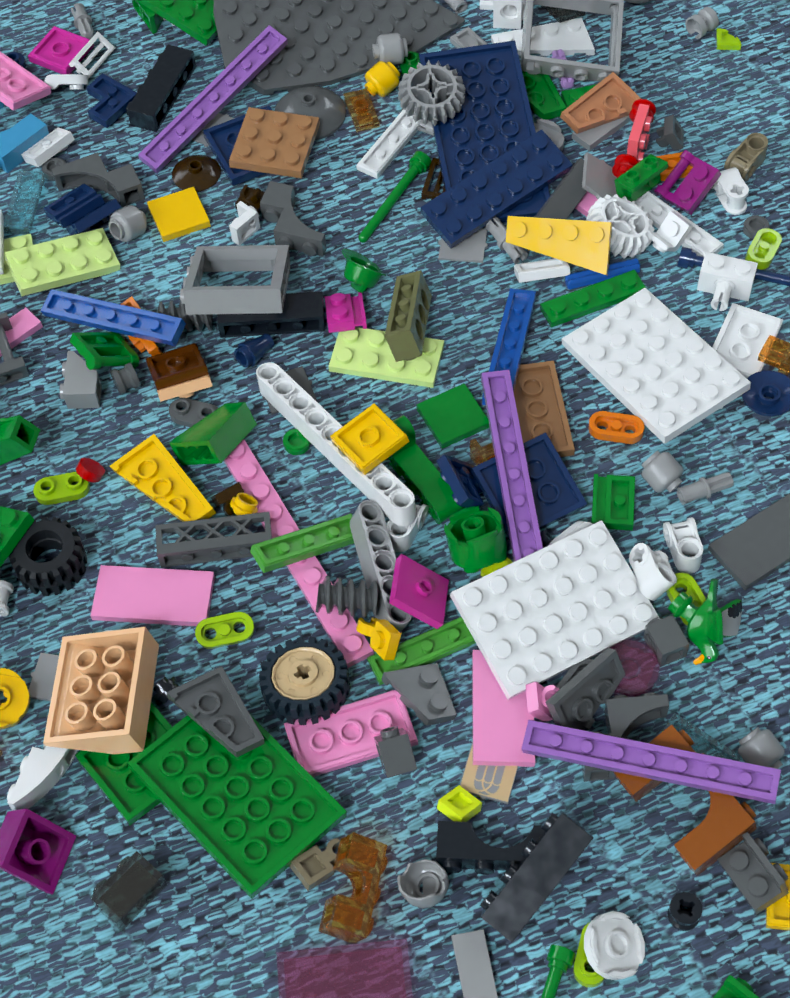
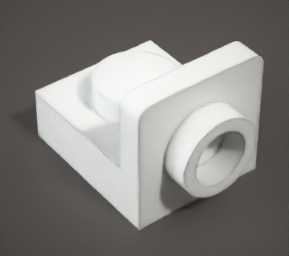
[229,201,260,246]
[651,211,694,253]

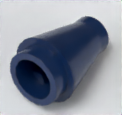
[234,333,274,368]

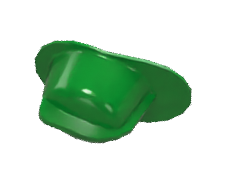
[342,249,386,293]

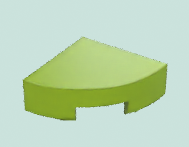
[716,28,741,50]

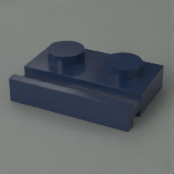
[43,183,105,228]
[65,199,121,235]

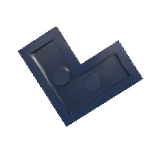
[86,73,137,128]
[436,454,484,508]

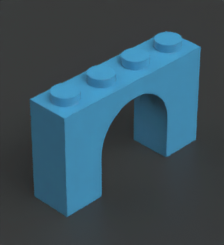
[0,101,49,173]

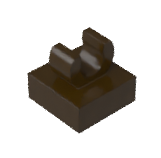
[235,184,265,214]
[211,482,244,516]

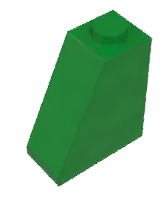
[169,402,257,465]

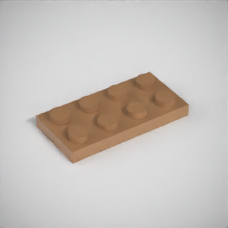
[514,361,575,457]

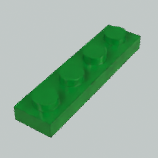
[540,270,646,328]

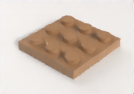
[229,107,320,178]

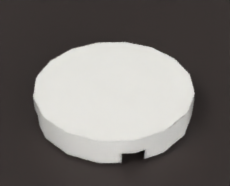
[584,911,645,980]

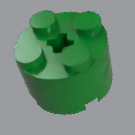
[444,506,507,573]

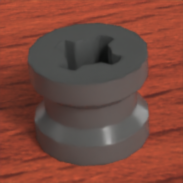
[110,362,141,395]

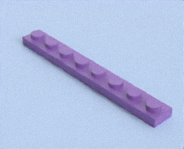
[138,25,288,174]
[481,370,543,562]
[521,720,781,804]

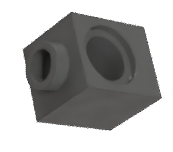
[643,615,689,667]
[374,726,417,778]

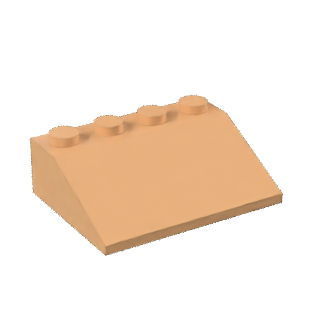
[43,627,159,754]

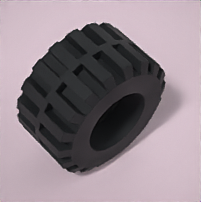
[9,517,87,596]

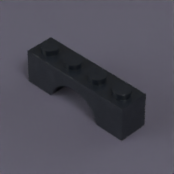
[436,821,545,875]

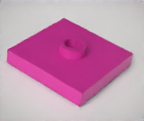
[28,26,94,74]
[389,554,449,629]

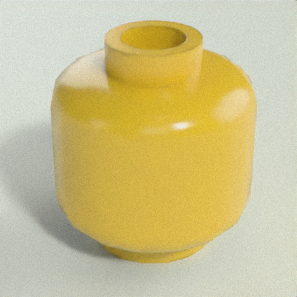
[364,61,400,97]

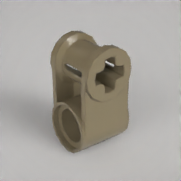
[724,133,768,181]

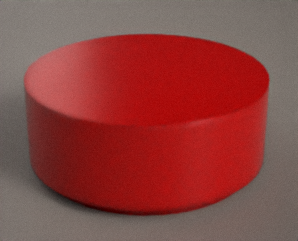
[76,458,105,483]

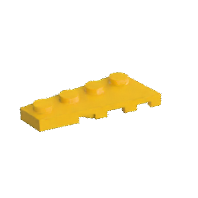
[506,216,612,275]
[110,434,216,522]

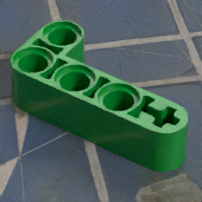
[388,415,464,524]

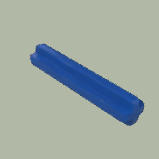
[565,258,640,290]

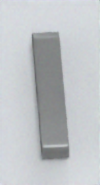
[349,500,412,633]

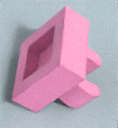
[526,682,560,722]

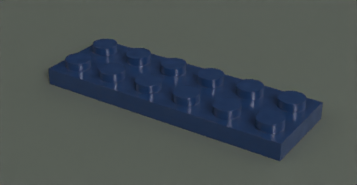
[420,129,573,249]

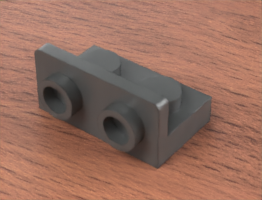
[717,832,789,915]

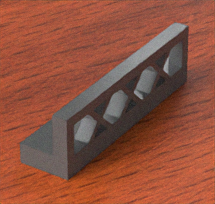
[155,512,272,568]

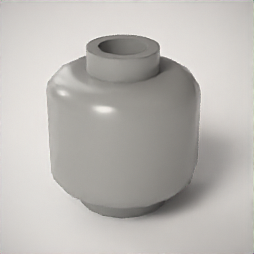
[372,33,408,65]
[108,205,147,242]
[641,451,684,493]
[738,727,785,769]

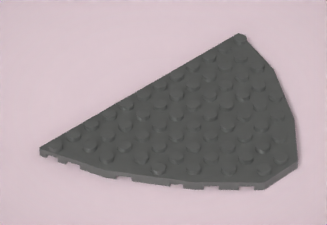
[213,0,465,95]

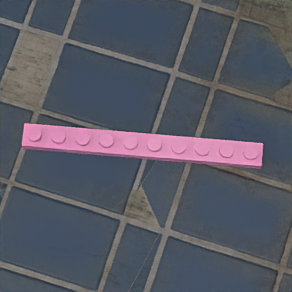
[224,439,374,668]

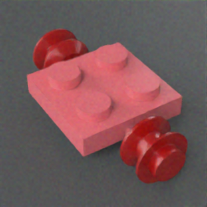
[612,99,656,178]

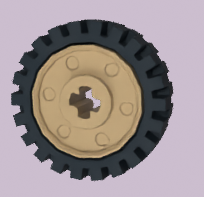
[259,637,350,725]

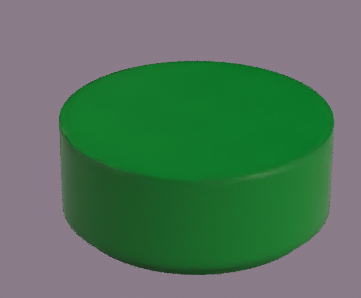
[283,429,311,455]

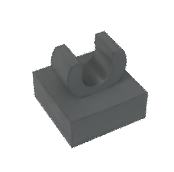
[656,115,684,150]

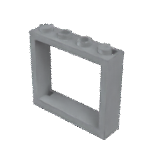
[520,0,624,82]
[180,245,290,315]

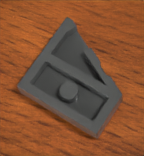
[381,663,457,726]

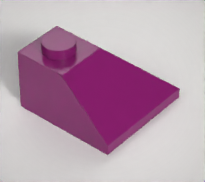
[0,808,76,895]

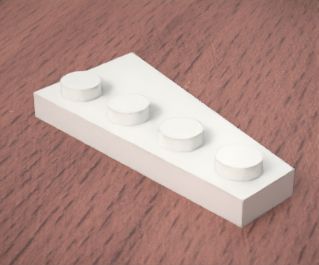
[491,18,595,56]

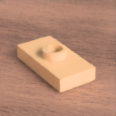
[157,375,212,402]

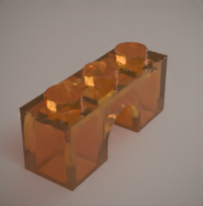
[319,832,387,943]

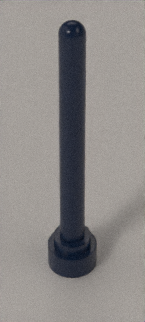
[677,247,790,286]

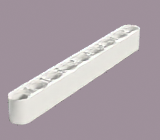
[256,362,416,526]

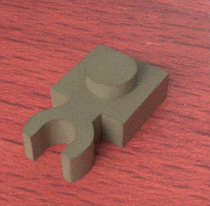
[289,838,350,891]

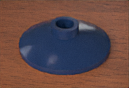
[742,370,790,417]

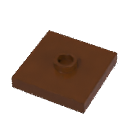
[145,343,209,390]

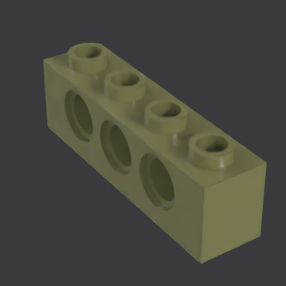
[385,270,432,362]

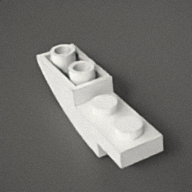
[7,745,79,811]

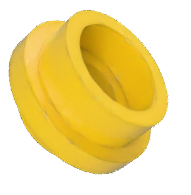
[230,493,258,515]

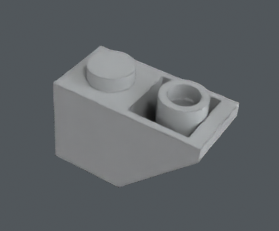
[60,351,102,409]

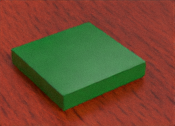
[416,383,490,449]

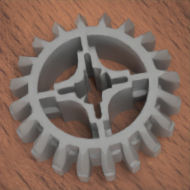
[398,60,465,126]

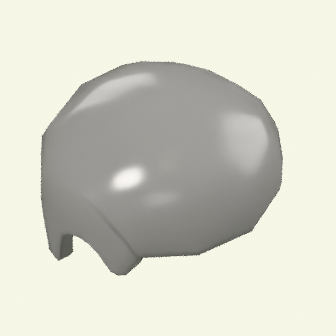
[397,859,449,909]

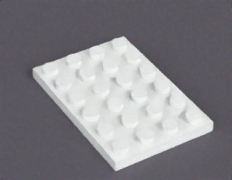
[562,288,751,444]
[450,520,659,700]

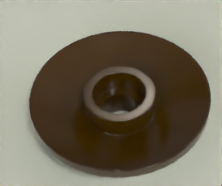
[172,155,221,192]

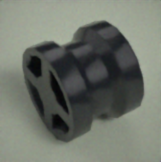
[667,892,702,931]

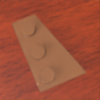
[560,72,641,134]

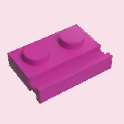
[324,292,367,333]

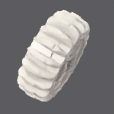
[586,194,655,259]

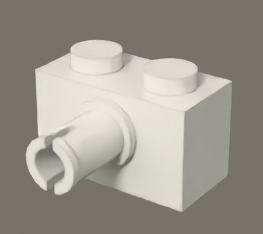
[697,252,758,311]

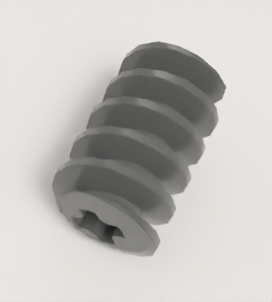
[158,300,213,333]
[316,576,378,619]

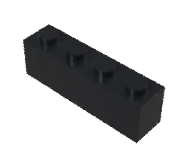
[126,45,196,132]
[217,291,325,338]
[480,810,594,943]

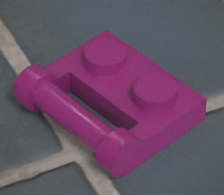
[654,150,721,215]

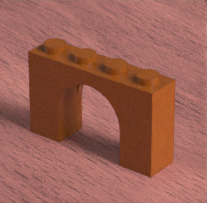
[613,725,757,876]

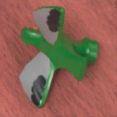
[668,578,742,665]

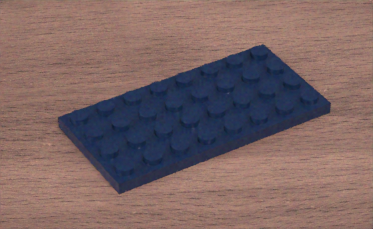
[419,40,550,224]

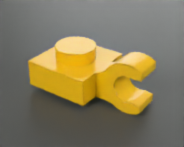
[356,617,401,661]

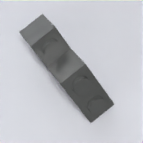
[51,152,145,207]
[260,181,327,256]
[581,692,669,782]

